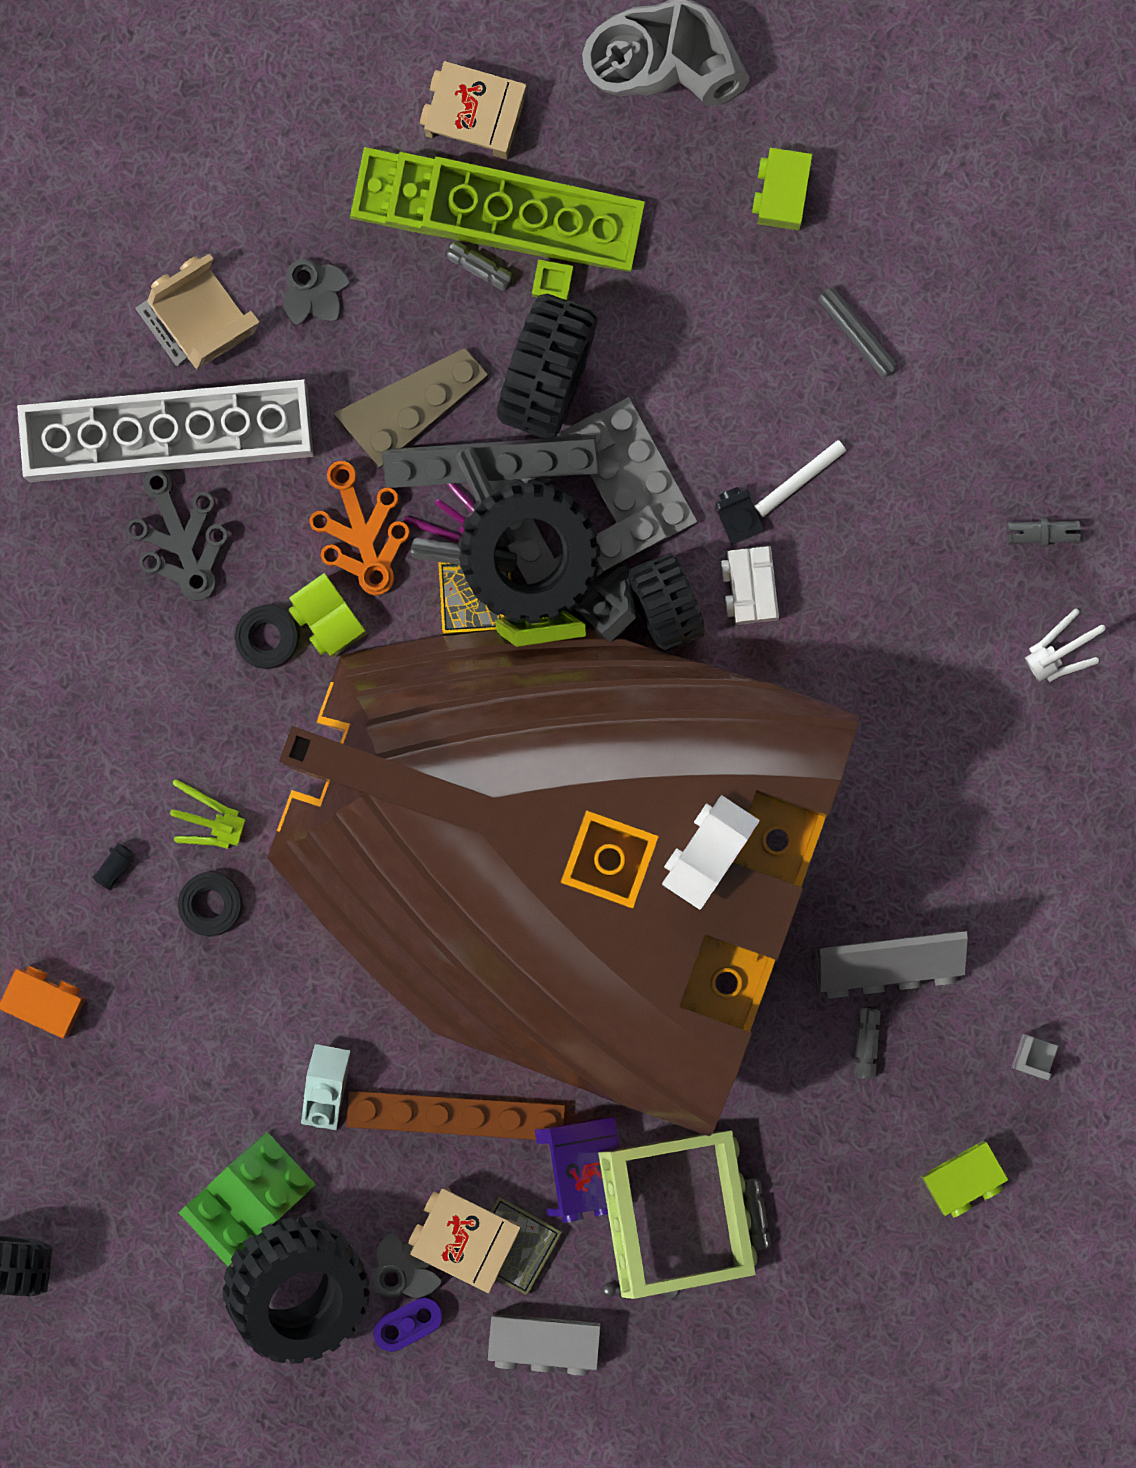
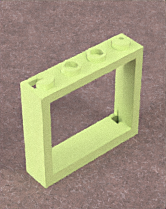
[598,1130,757,1299]

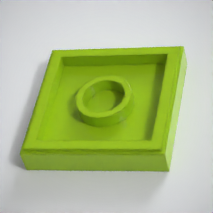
[495,610,586,647]

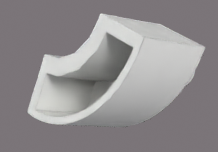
[662,795,760,910]

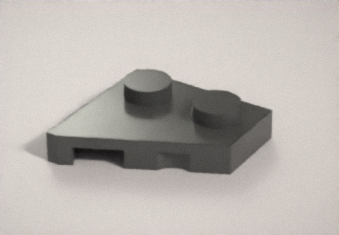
[573,562,636,642]

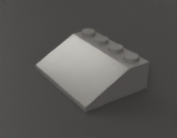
[813,931,968,998]

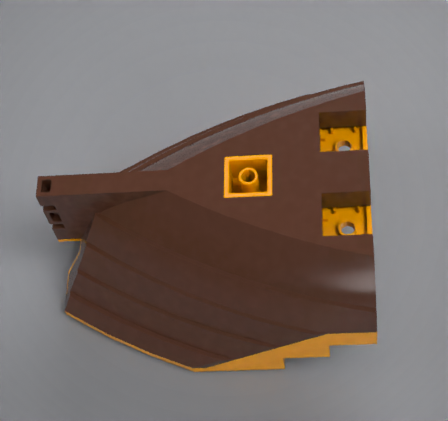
[267,628,860,1136]

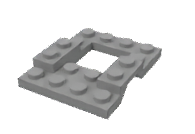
[489,397,697,584]

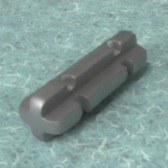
[446,241,513,290]
[854,1008,880,1079]
[743,1178,771,1250]

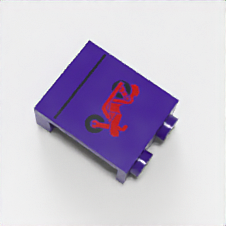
[535,1117,620,1222]

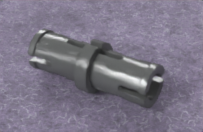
[1006,518,1081,547]

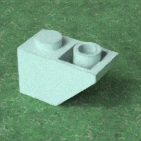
[301,1044,350,1130]

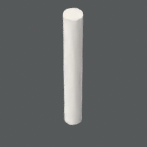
[754,440,846,517]

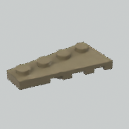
[333,348,488,468]

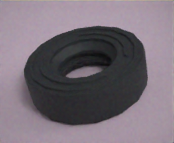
[234,605,299,670]
[177,872,243,937]

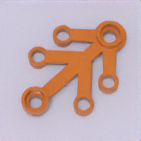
[309,461,411,595]

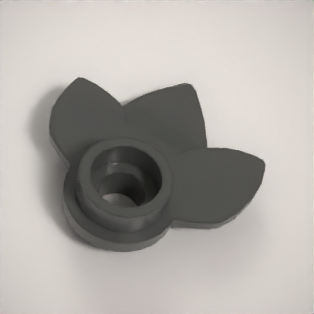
[283,259,349,325]
[373,1232,441,1298]

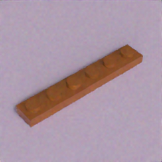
[346,1091,565,1140]

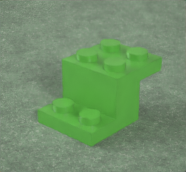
[179,1132,316,1266]

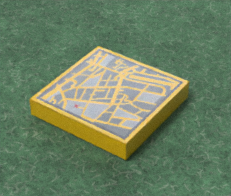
[438,562,511,634]

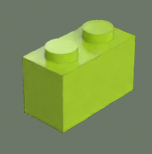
[752,147,812,231]
[921,1140,1008,1218]

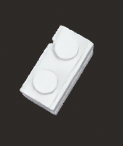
[721,546,779,625]

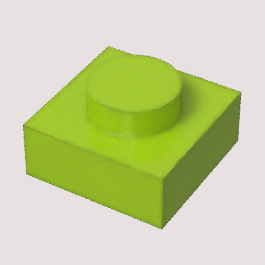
[532,259,573,300]

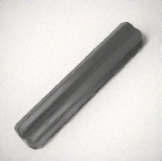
[818,287,897,378]
[456,446,515,548]
[411,538,517,573]

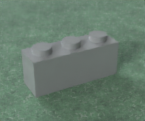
[488,1313,600,1376]

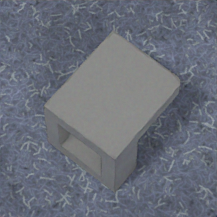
[1011,1034,1058,1081]

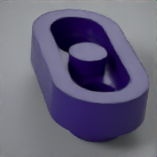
[373,1297,442,1352]

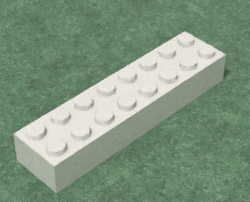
[17,380,314,482]

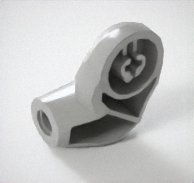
[582,0,750,106]

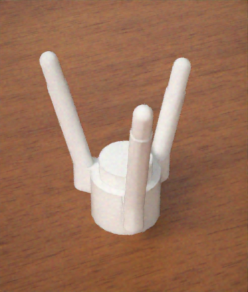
[1025,609,1106,683]

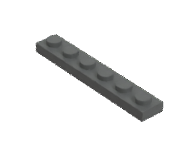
[382,435,600,488]

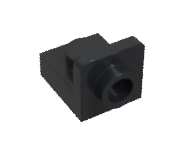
[715,487,764,546]

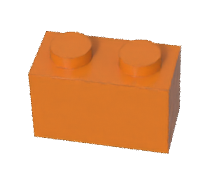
[0,965,86,1039]

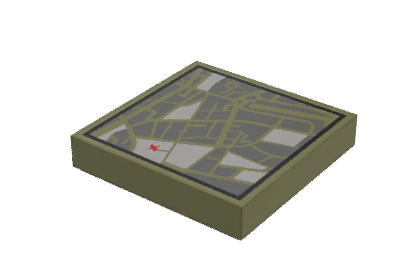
[491,1196,562,1296]

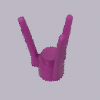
[404,484,475,543]

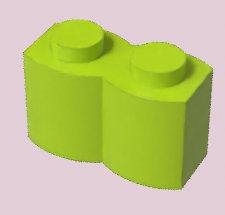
[289,573,368,658]

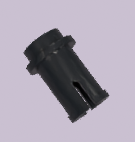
[92,843,135,891]

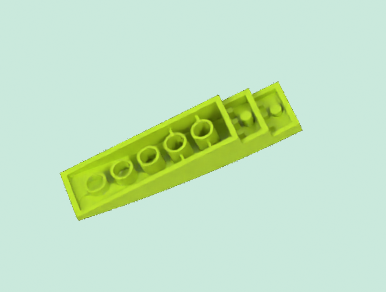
[350,147,645,272]

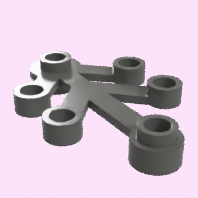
[126,470,228,601]

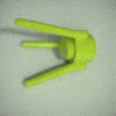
[170,779,246,849]

